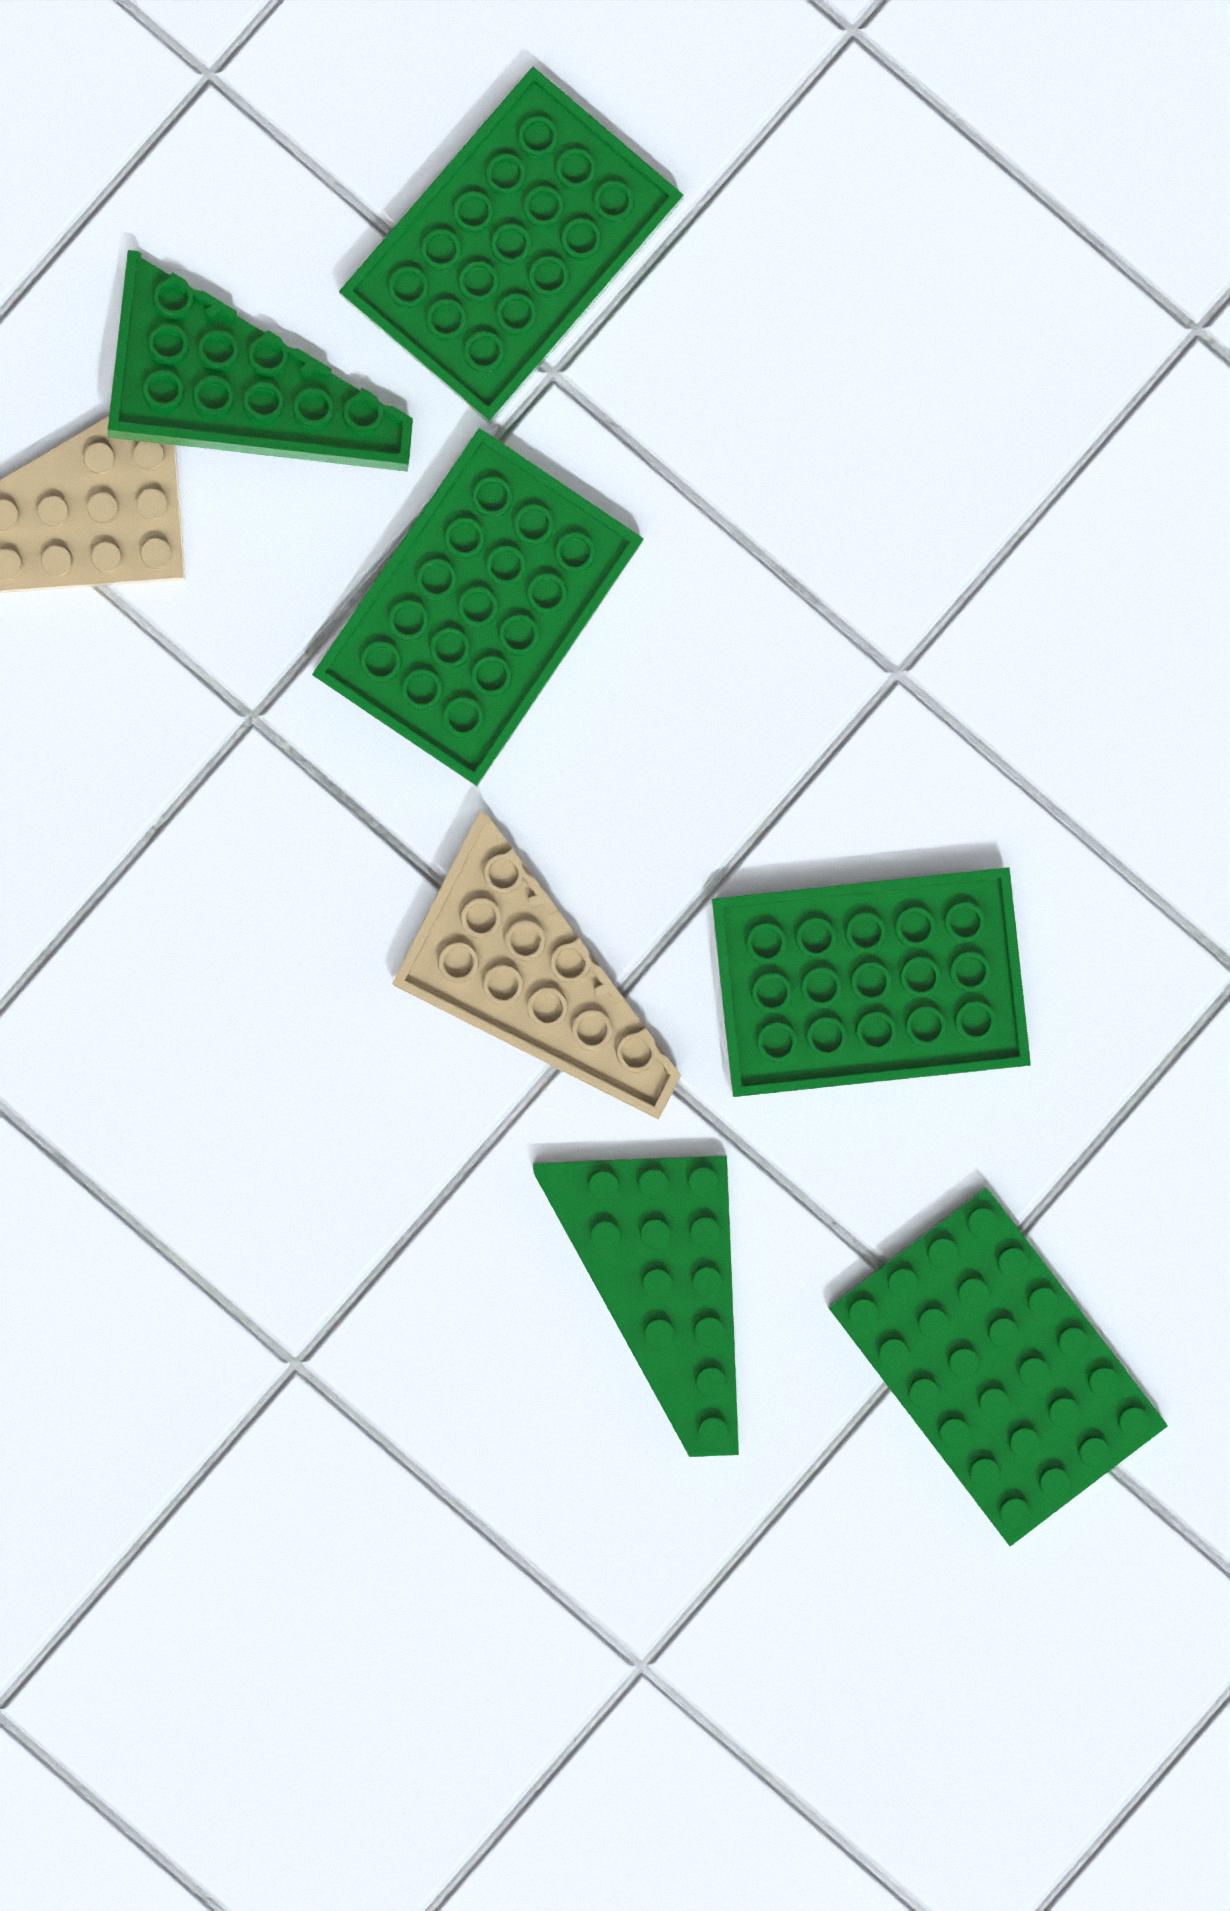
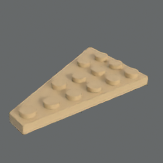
[0,416,186,594]
[391,811,681,1120]

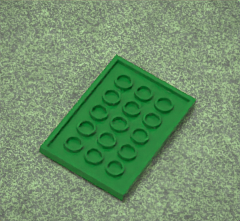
[338,66,684,424]
[312,428,644,788]
[711,867,1031,1097]
[827,1187,1168,1547]

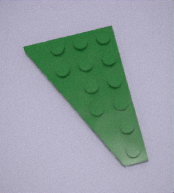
[108,250,413,472]
[533,1155,739,1457]

